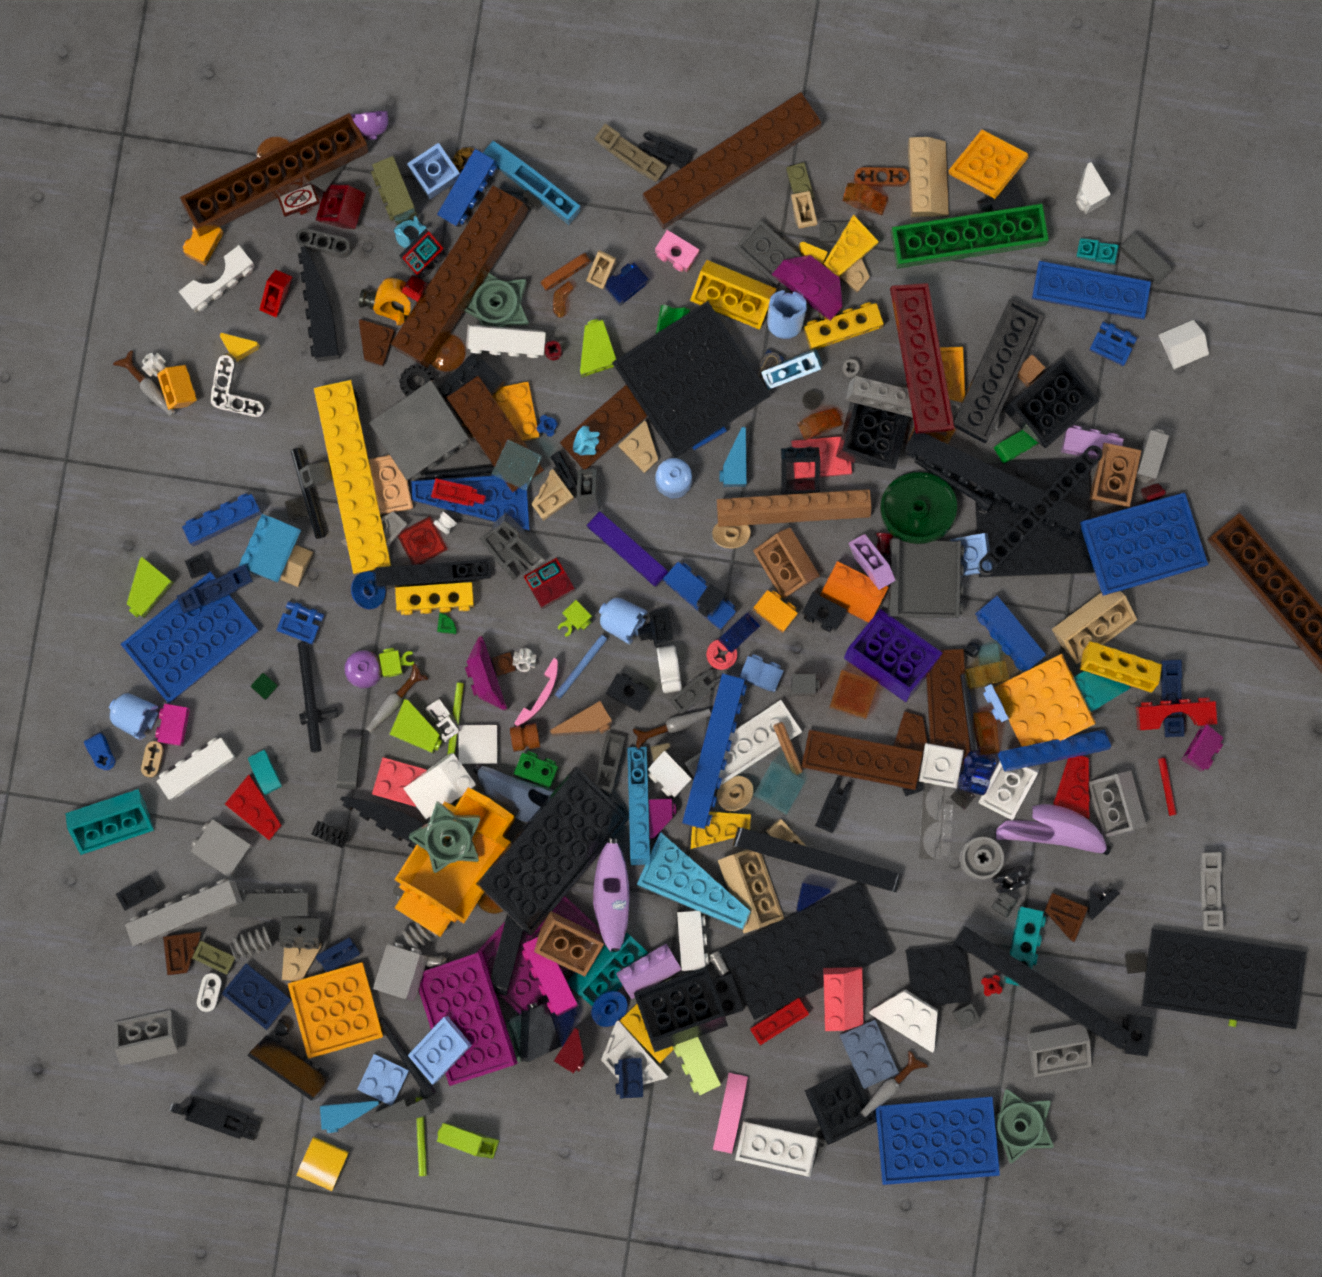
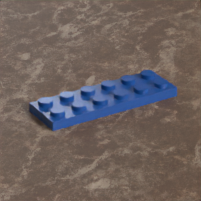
[1032,261,1151,320]

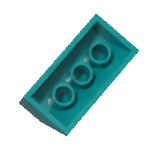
[65,789,154,855]
[567,932,649,1006]

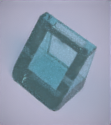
[978,644,1000,666]

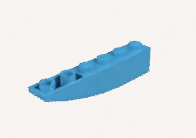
[483,141,581,225]
[627,747,650,865]

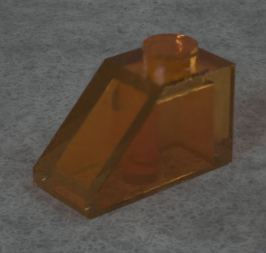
[973,709,1000,756]

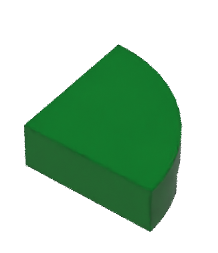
[437,613,457,634]

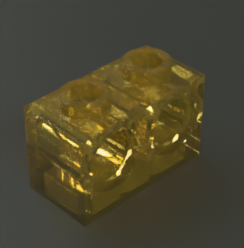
[965,660,1009,689]

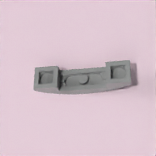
[1200,852,1223,930]

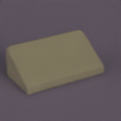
[651,743,670,762]

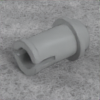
[708,950,730,976]
[424,954,447,968]

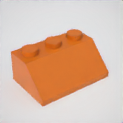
[820,561,889,623]

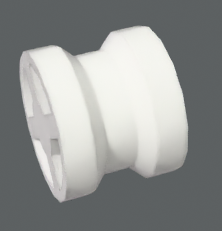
[433,512,457,535]

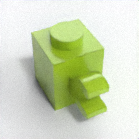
[558,600,592,637]
[379,648,415,678]

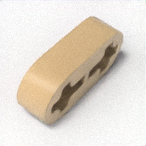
[141,741,164,778]

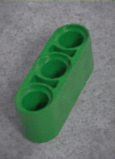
[993,430,1039,464]

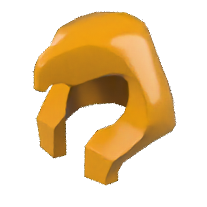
[373,278,411,326]

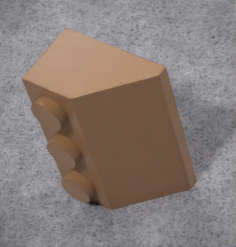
[753,528,820,600]
[534,911,604,976]

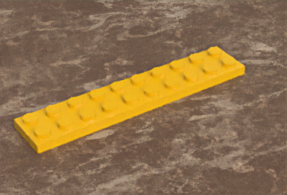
[314,380,391,575]

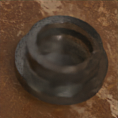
[802,391,821,410]

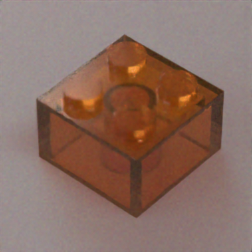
[829,670,878,720]

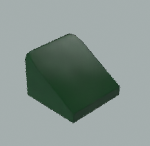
[250,673,278,700]

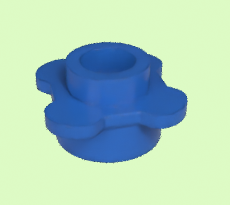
[536,415,558,437]

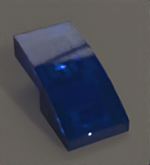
[718,613,760,653]

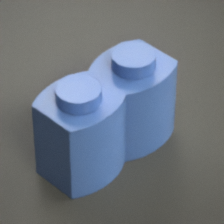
[739,655,783,693]

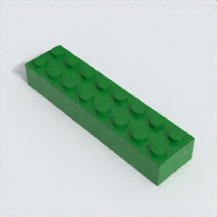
[891,204,1049,269]

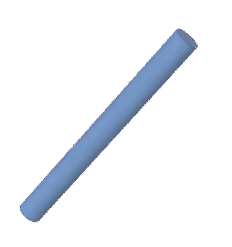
[554,635,607,699]

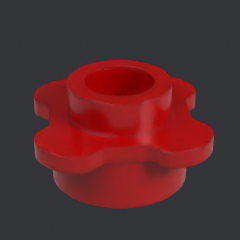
[981,975,1003,996]

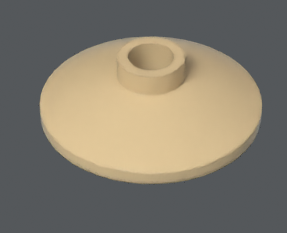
[712,523,751,549]
[717,776,754,811]

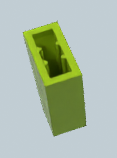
[580,319,616,378]
[127,557,174,618]
[390,699,442,753]
[437,1123,499,1159]

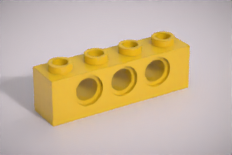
[804,302,884,350]
[395,582,474,615]
[1080,641,1162,693]

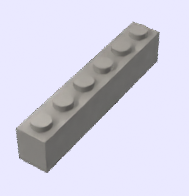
[125,878,243,946]

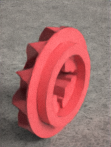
[706,639,737,670]

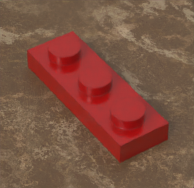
[750,998,809,1045]

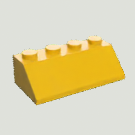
[690,260,776,330]

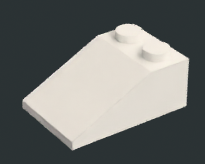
[978,748,1041,820]
[648,751,692,798]
[403,754,476,819]

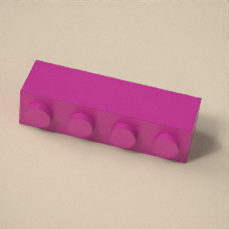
[522,937,578,1016]

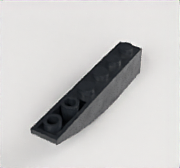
[298,247,340,362]
[373,559,491,590]
[340,796,425,849]

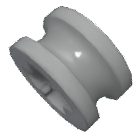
[842,359,860,377]

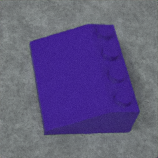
[844,609,942,702]

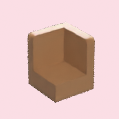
[1017,355,1045,386]

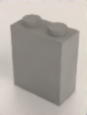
[1135,429,1169,485]
[191,819,253,878]
[373,942,428,1001]

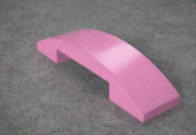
[514,658,558,726]
[713,1073,748,1154]

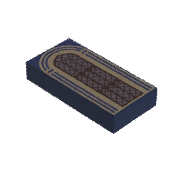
[755,349,784,391]

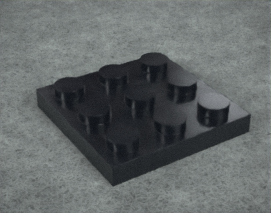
[905,944,971,1006]
[804,1068,877,1145]

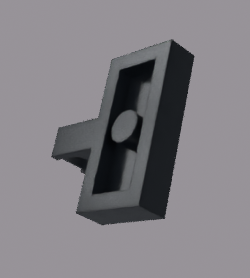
[637,608,674,648]

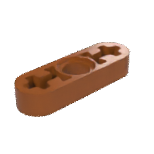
[854,167,909,187]
[540,253,591,291]

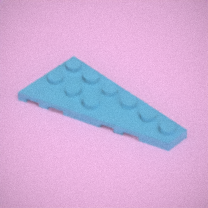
[637,832,751,930]

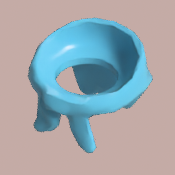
[394,216,427,248]
[573,426,600,456]

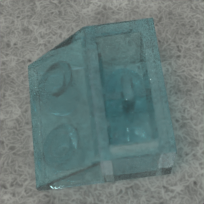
[753,761,805,815]

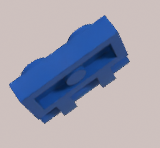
[1089,322,1137,366]
[276,601,324,645]

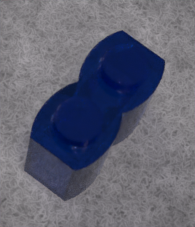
[605,262,649,306]
[958,751,996,796]

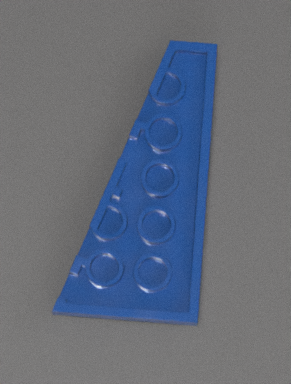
[411,475,530,531]

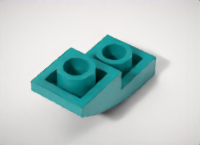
[1076,238,1119,265]
[248,750,282,795]

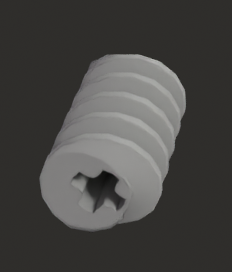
[402,922,446,949]
[230,926,273,961]

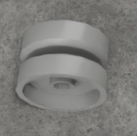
[959,837,1004,880]

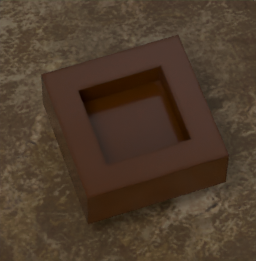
[492,652,516,677]

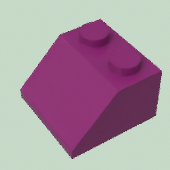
[1181,724,1223,772]

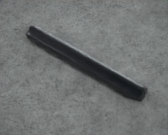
[291,448,326,539]

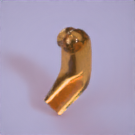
[553,281,574,318]

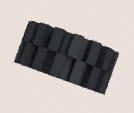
[399,364,434,397]
[311,820,349,849]

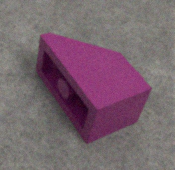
[649,799,676,839]

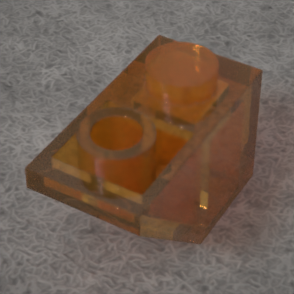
[842,183,888,215]
[797,408,843,440]

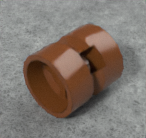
[510,723,540,752]

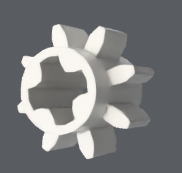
[142,353,166,377]
[512,648,536,672]

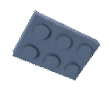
[839,1019,899,1089]

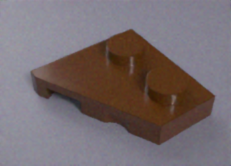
[359,319,395,367]
[893,711,927,757]
[1044,893,1088,942]
[163,932,202,975]

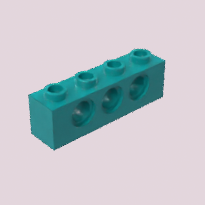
[1003,907,1046,986]

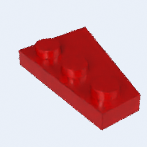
[1053,756,1090,819]
[225,774,282,841]

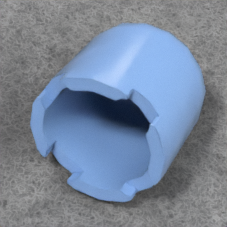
[767,290,807,339]
[655,458,693,499]
[599,597,648,645]
[109,693,158,740]

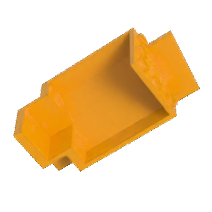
[394,787,515,937]

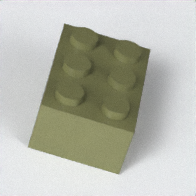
[371,156,417,225]

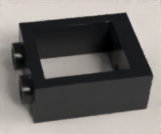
[781,446,820,495]

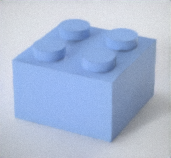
[407,143,460,199]

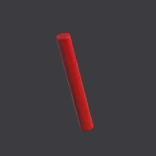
[1158,758,1177,816]

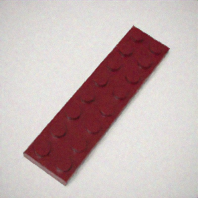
[890,283,954,434]

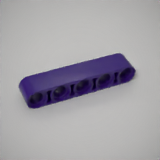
[586,511,668,587]

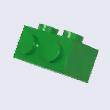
[514,751,558,788]

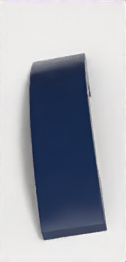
[176,564,253,614]
[1161,659,1184,737]

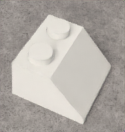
[1076,162,1110,214]

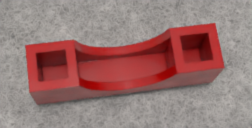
[1136,697,1217,730]

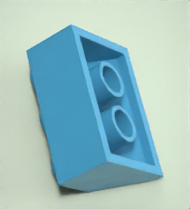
[239,514,301,583]

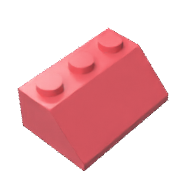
[823,967,863,1031]

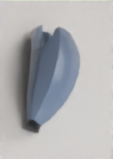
[473,764,555,823]

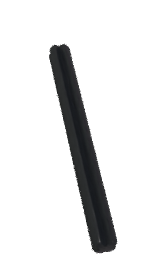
[297,641,322,753]

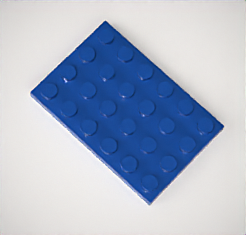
[1080,493,1208,596]
[121,572,259,704]
[876,1096,1000,1185]

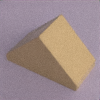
[791,191,817,229]
[586,250,616,289]
[280,545,313,587]

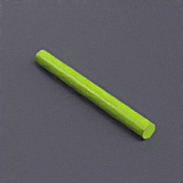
[447,683,464,755]
[415,1097,427,1176]

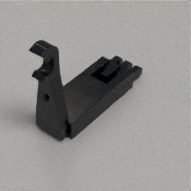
[169,1096,261,1141]

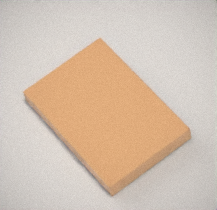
[369,455,413,516]

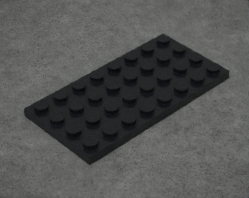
[476,767,629,936]
[721,883,894,1020]
[1141,929,1306,1029]

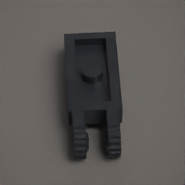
[638,133,693,169]
[815,777,852,834]

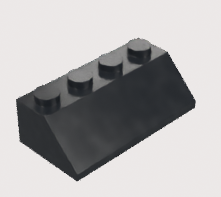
[438,353,505,426]

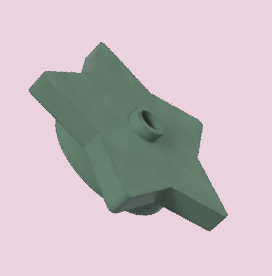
[464,273,529,327]
[409,801,480,873]
[994,1089,1054,1164]

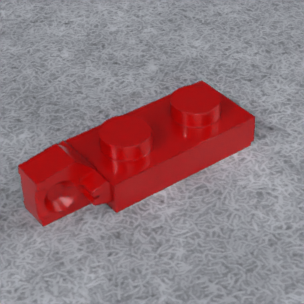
[431,478,486,507]

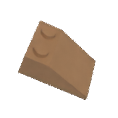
[1090,443,1141,508]
[550,701,612,736]

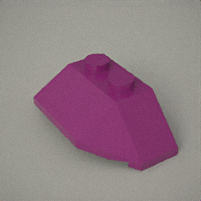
[772,255,843,321]
[465,636,508,711]

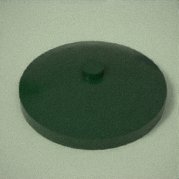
[880,472,957,544]

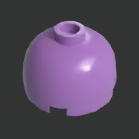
[350,111,388,140]
[344,650,382,689]

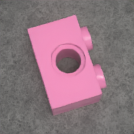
[655,230,699,272]

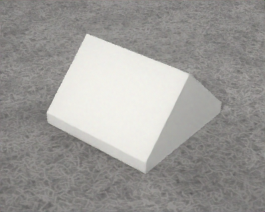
[1158,320,1209,369]

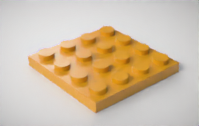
[994,654,1096,747]
[288,962,384,1059]

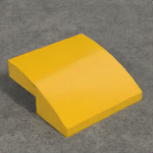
[296,1137,349,1191]

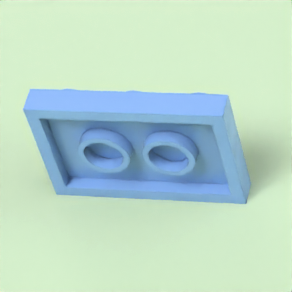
[408,1016,472,1085]

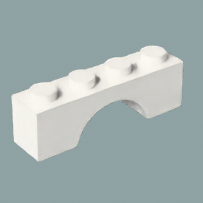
[179,245,255,313]

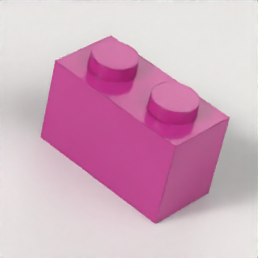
[155,704,190,747]

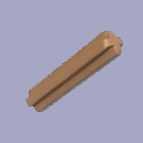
[773,722,803,775]

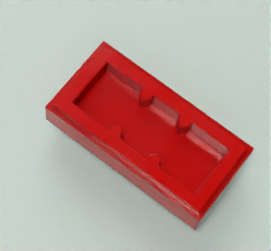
[401,275,428,302]

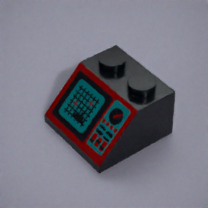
[399,229,445,278]

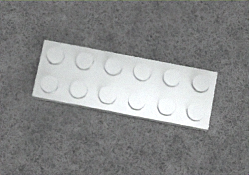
[684,700,802,789]

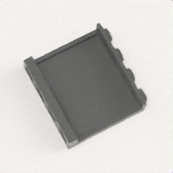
[369,380,473,481]
[888,539,964,619]

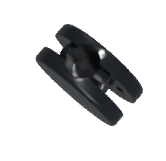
[992,866,1031,893]

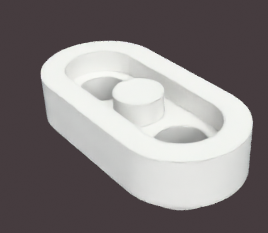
[197,973,222,1012]

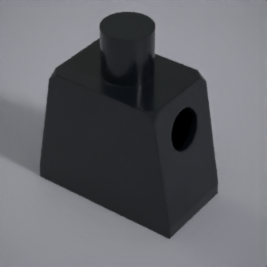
[977,177,1025,212]

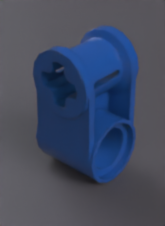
[84,732,115,771]

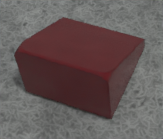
[1141,483,1166,502]

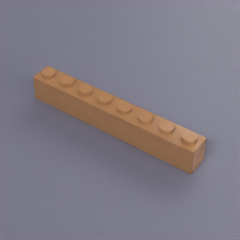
[717,490,871,527]

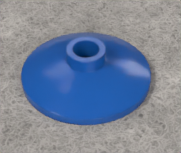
[351,571,385,610]
[591,991,627,1027]

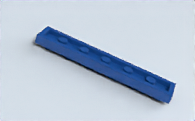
[998,729,1111,772]

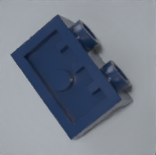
[315,937,360,972]
[614,1058,643,1099]

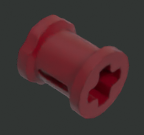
[544,341,562,361]
[876,533,893,555]

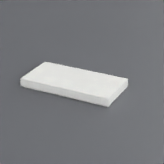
[735,1122,819,1177]

